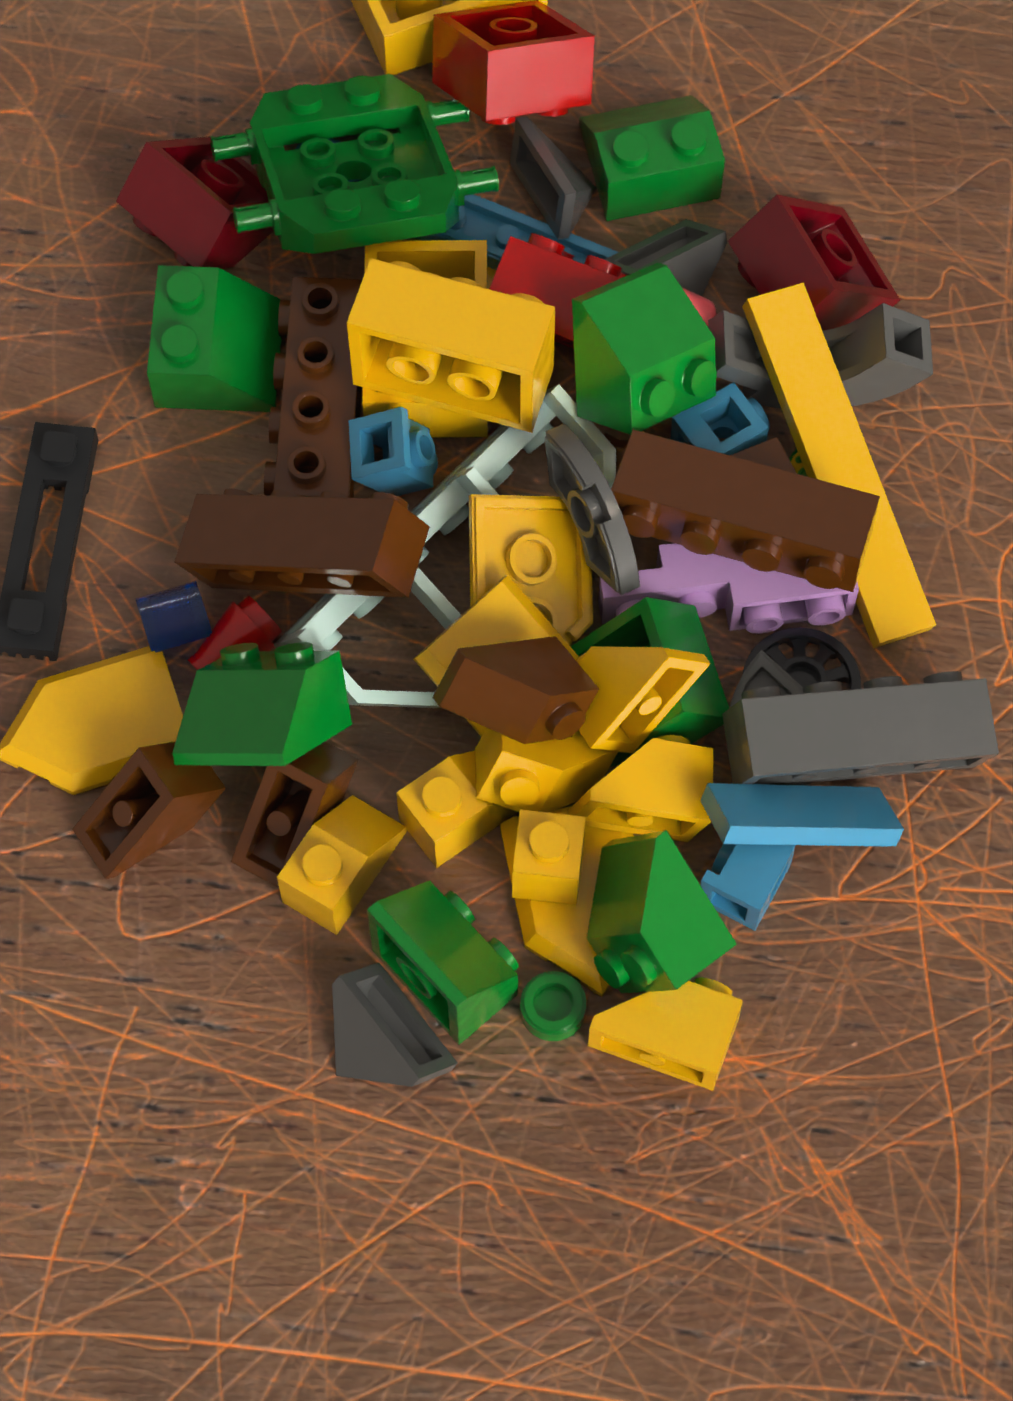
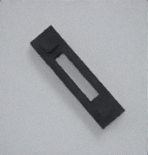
[0,422,99,661]

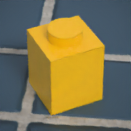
[512,809,586,905]

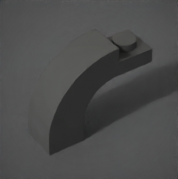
[708,303,933,409]

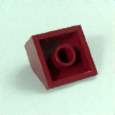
[116,136,273,269]
[728,194,901,331]

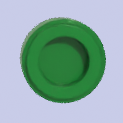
[520,971,586,1041]

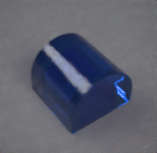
[135,581,212,653]

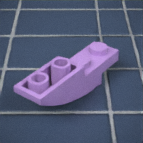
[598,543,859,634]

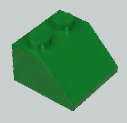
[579,95,725,221]
[572,263,717,435]
[147,265,282,412]
[571,597,729,767]
[172,642,352,766]
[587,830,737,993]
[367,880,519,1045]

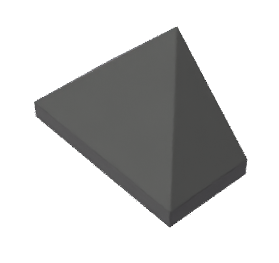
[509,116,597,240]
[604,219,727,296]
[332,963,458,1087]

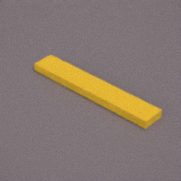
[742,283,936,648]

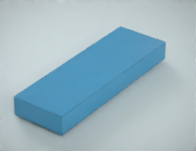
[700,783,904,847]

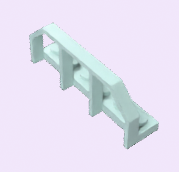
[274,384,616,708]

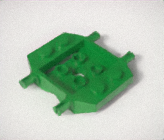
[210,74,499,254]

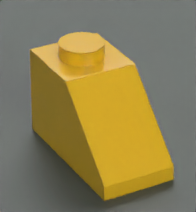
[576,646,711,753]
[475,728,618,813]
[567,735,713,842]
[396,750,518,868]
[277,795,407,935]
[588,978,743,1091]

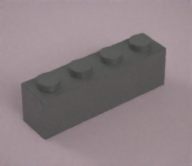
[722,671,999,785]

